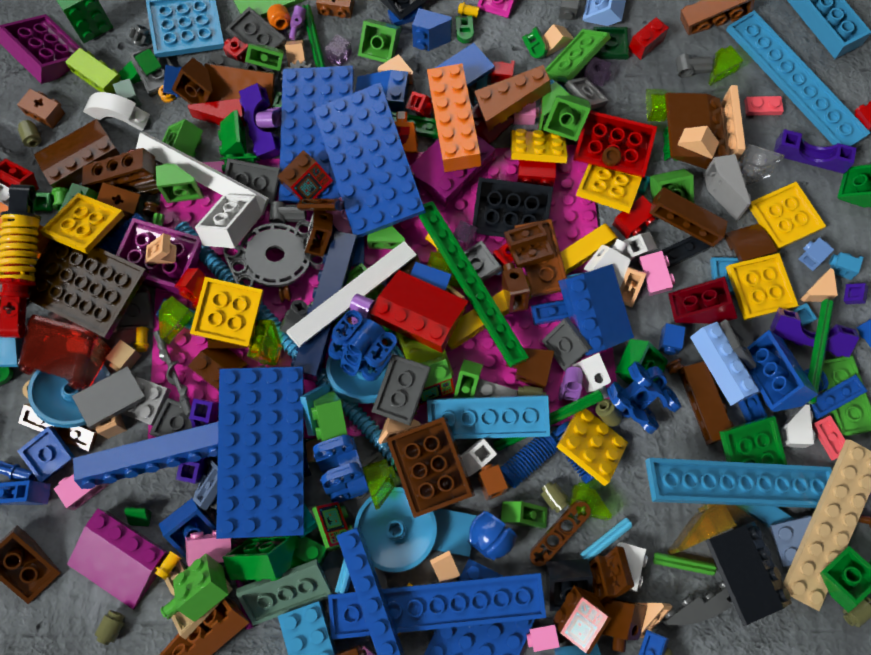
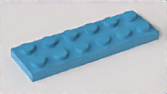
[427,395,550,439]

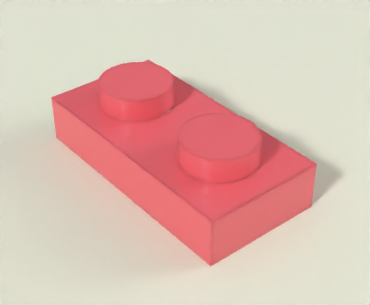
[744,96,784,116]
[812,415,845,461]

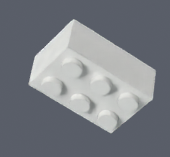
[195,194,262,248]

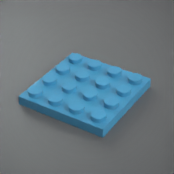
[146,0,224,58]

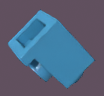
[829,252,864,280]

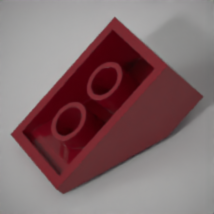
[668,276,738,324]

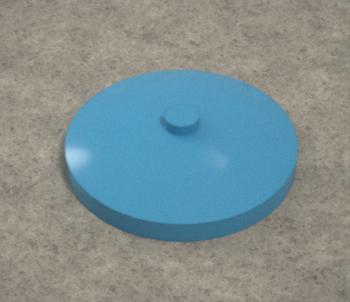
[326,339,404,404]
[28,353,110,428]
[354,487,437,573]

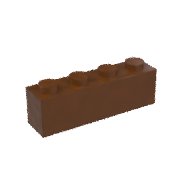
[649,187,728,247]
[678,361,734,445]

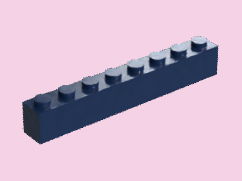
[291,231,358,382]

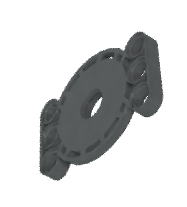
[223,220,325,288]

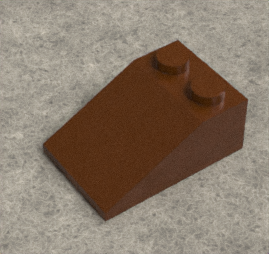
[0,525,61,604]

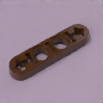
[530,500,591,566]

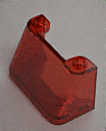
[18,314,112,390]

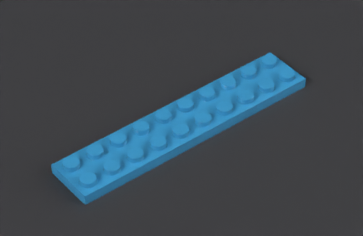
[726,10,871,147]
[645,458,832,508]

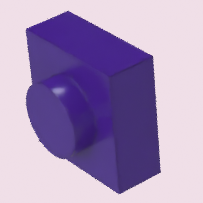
[843,283,869,304]

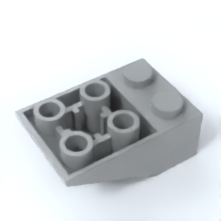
[703,154,751,220]

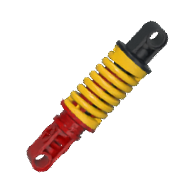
[0,184,41,338]

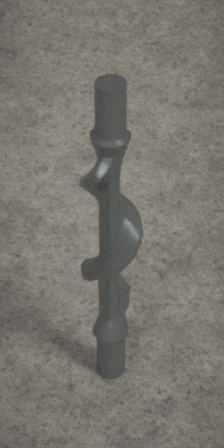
[153,330,191,416]

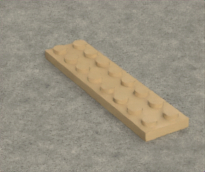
[783,439,871,611]

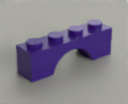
[239,83,280,160]
[773,129,857,174]
[770,307,860,358]
[176,398,219,484]

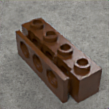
[82,148,156,192]

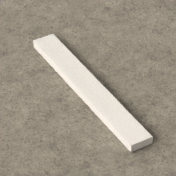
[136,132,269,216]
[286,241,417,348]

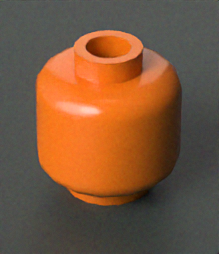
[267,4,291,31]

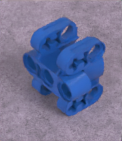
[328,310,397,381]
[606,361,682,434]
[313,435,369,503]

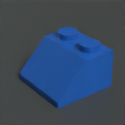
[412,8,452,51]
[159,497,216,559]

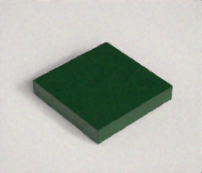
[593,27,629,60]

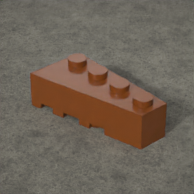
[680,0,755,35]
[474,65,551,132]
[159,596,250,655]

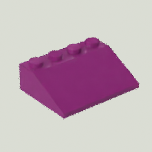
[0,14,83,84]
[410,136,495,207]
[116,218,202,295]
[67,508,169,610]

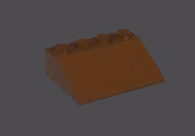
[665,93,726,169]
[34,119,120,190]
[386,417,475,518]

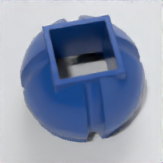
[467,510,518,561]

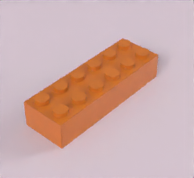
[427,63,481,173]

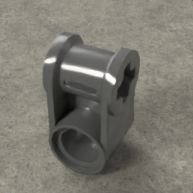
[279,300,308,334]

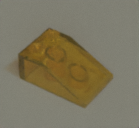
[668,504,736,555]

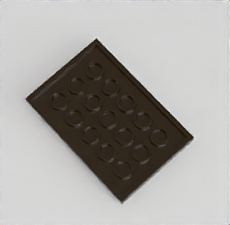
[27,239,149,340]

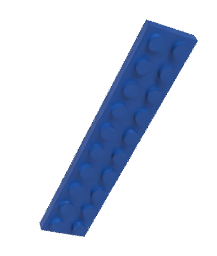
[328,573,546,640]

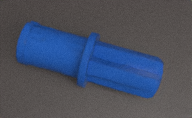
[0,461,35,481]

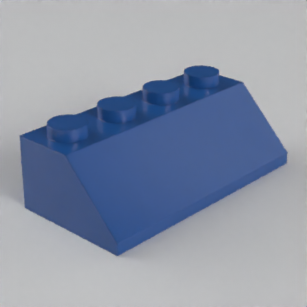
[744,330,818,412]

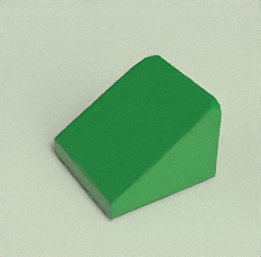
[135,49,162,76]
[119,61,142,84]
[34,192,54,211]
[124,507,152,527]

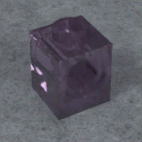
[325,34,352,66]
[584,57,612,87]
[453,220,478,251]

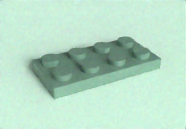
[236,559,333,626]

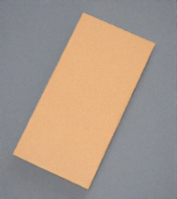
[721,85,746,161]

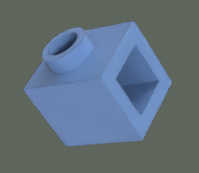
[798,237,834,271]

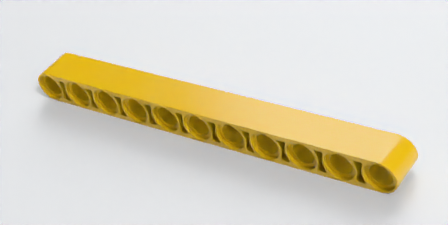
[448,223,618,350]

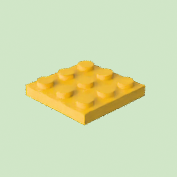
[511,129,567,163]
[576,164,642,213]
[748,182,826,250]
[40,193,125,254]
[725,253,799,320]
[190,277,264,347]
[556,409,628,486]

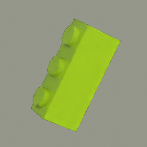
[65,48,121,94]

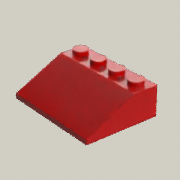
[573,110,657,178]
[369,270,469,353]

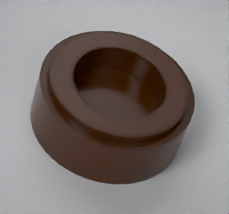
[602,147,621,167]

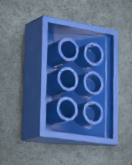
[558,264,634,356]

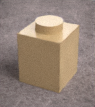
[105,340,142,371]

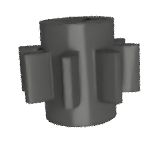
[129,25,152,47]

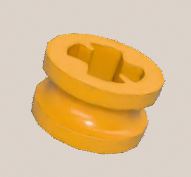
[158,85,176,103]

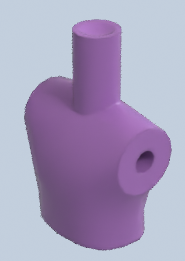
[289,6,306,40]

